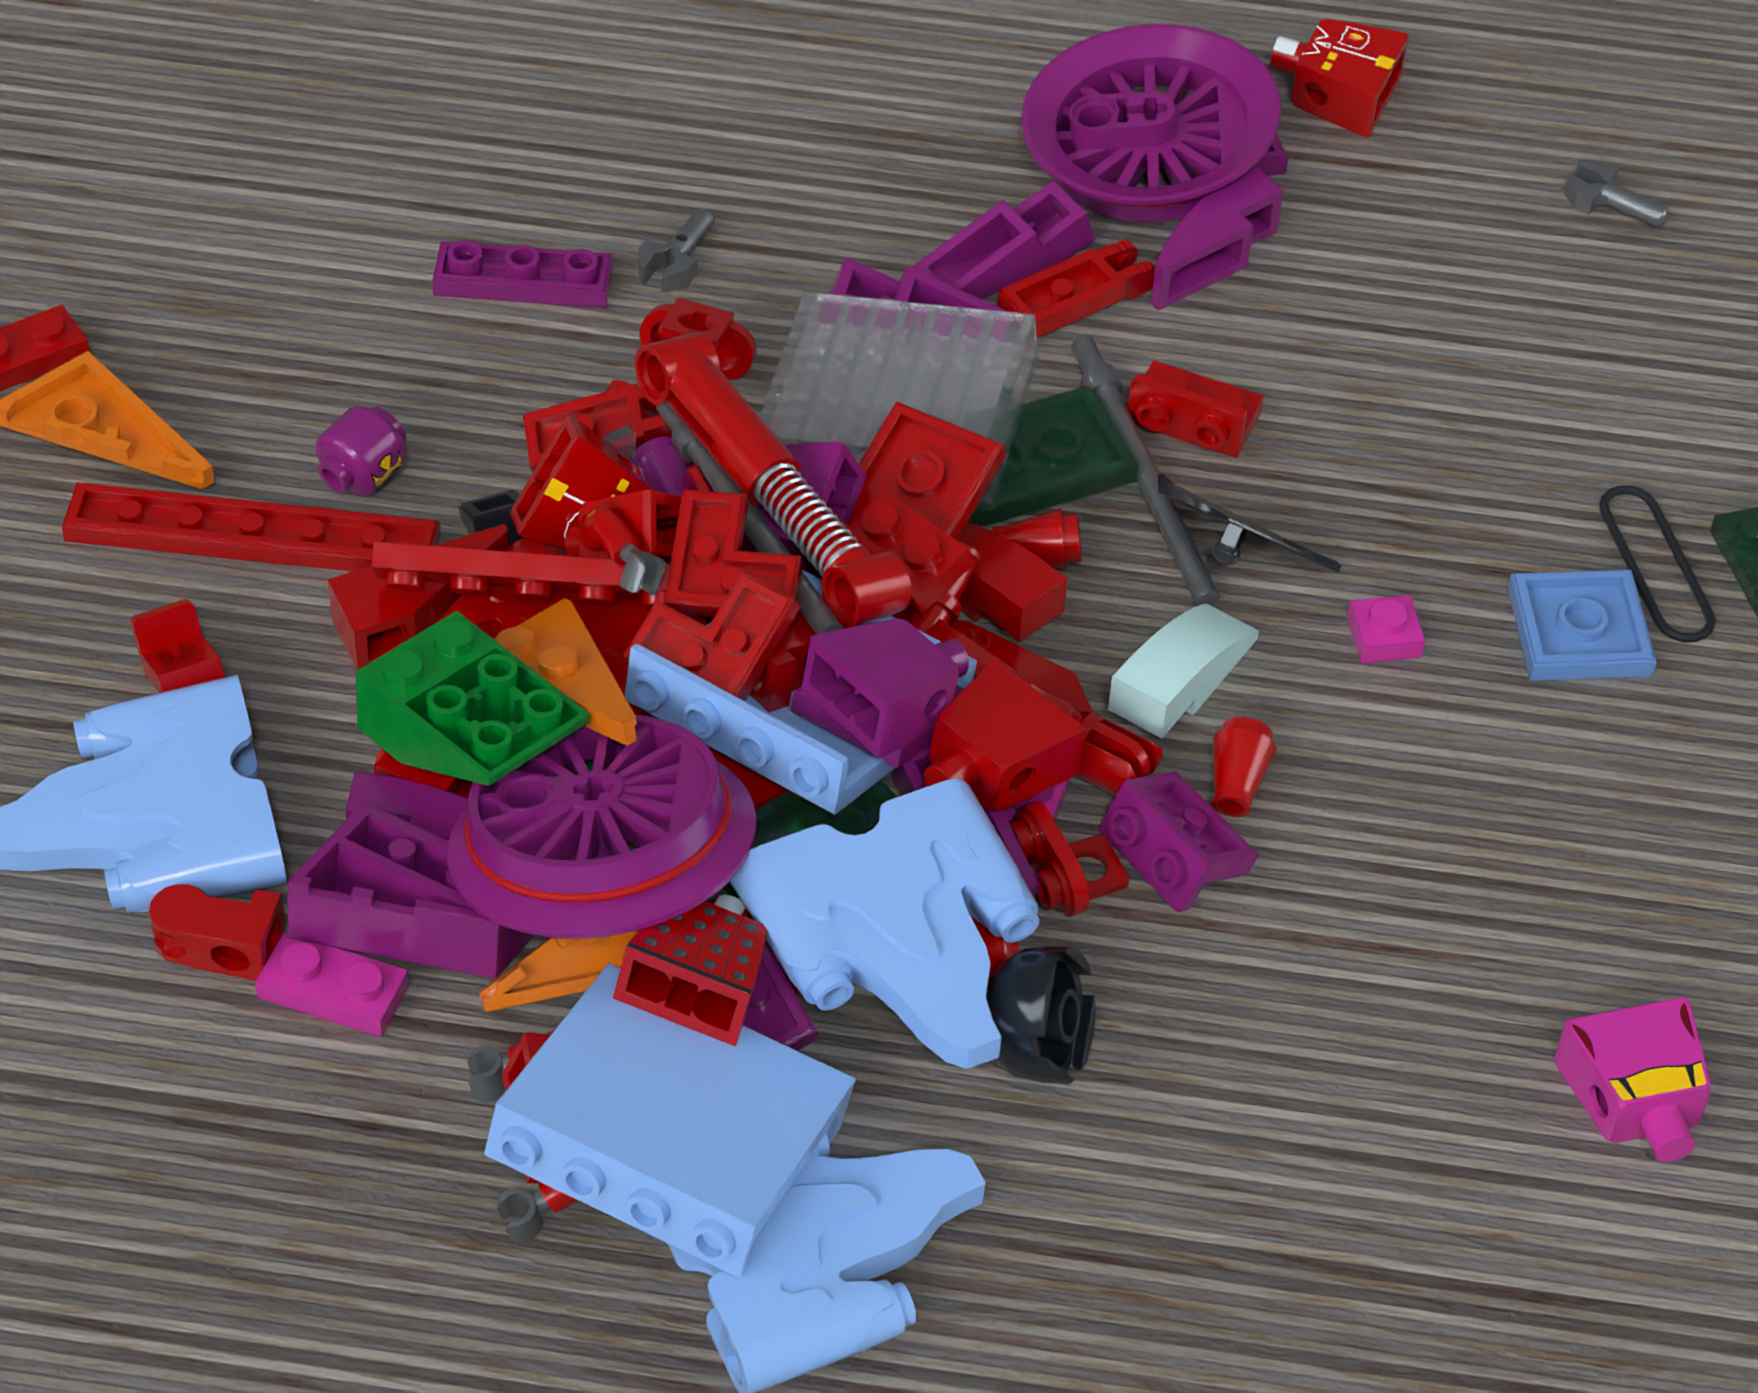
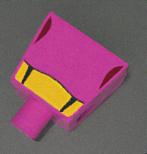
[1554,997,1711,1162]

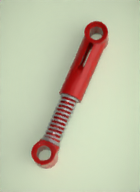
[635,331,912,628]

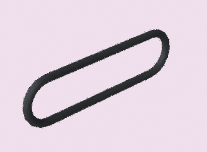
[1599,485,1716,642]

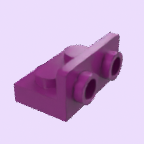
[1100,771,1259,912]

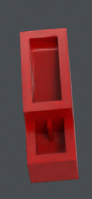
[957,522,1068,642]

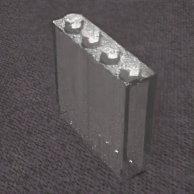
[760,292,1038,508]

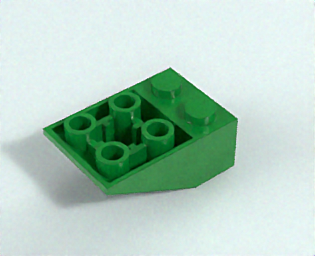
[355,611,590,786]

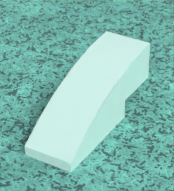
[1108,603,1259,739]

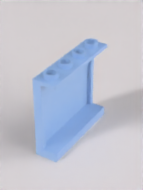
[625,570,977,815]
[484,963,856,1278]

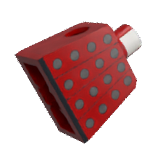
[613,895,768,1046]

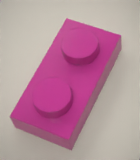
[255,931,410,1038]

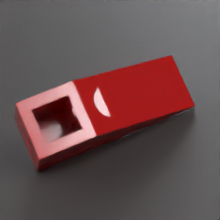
[327,524,509,670]

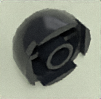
[986,946,1096,1085]

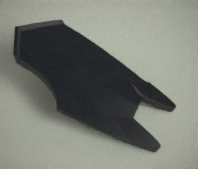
[1158,474,1341,572]

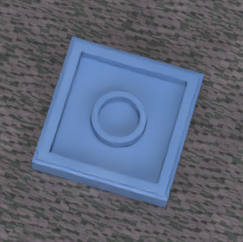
[1507,570,1657,681]

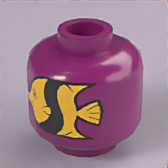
[316,406,406,496]

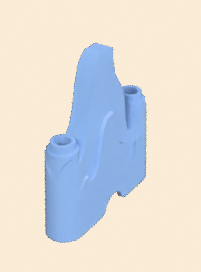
[0,674,287,913]
[730,779,1039,1069]
[667,1134,986,1393]

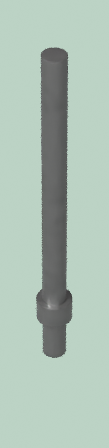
[1071,335,1220,606]
[656,404,843,634]

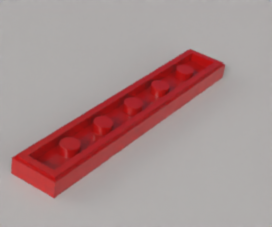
[62,482,441,572]

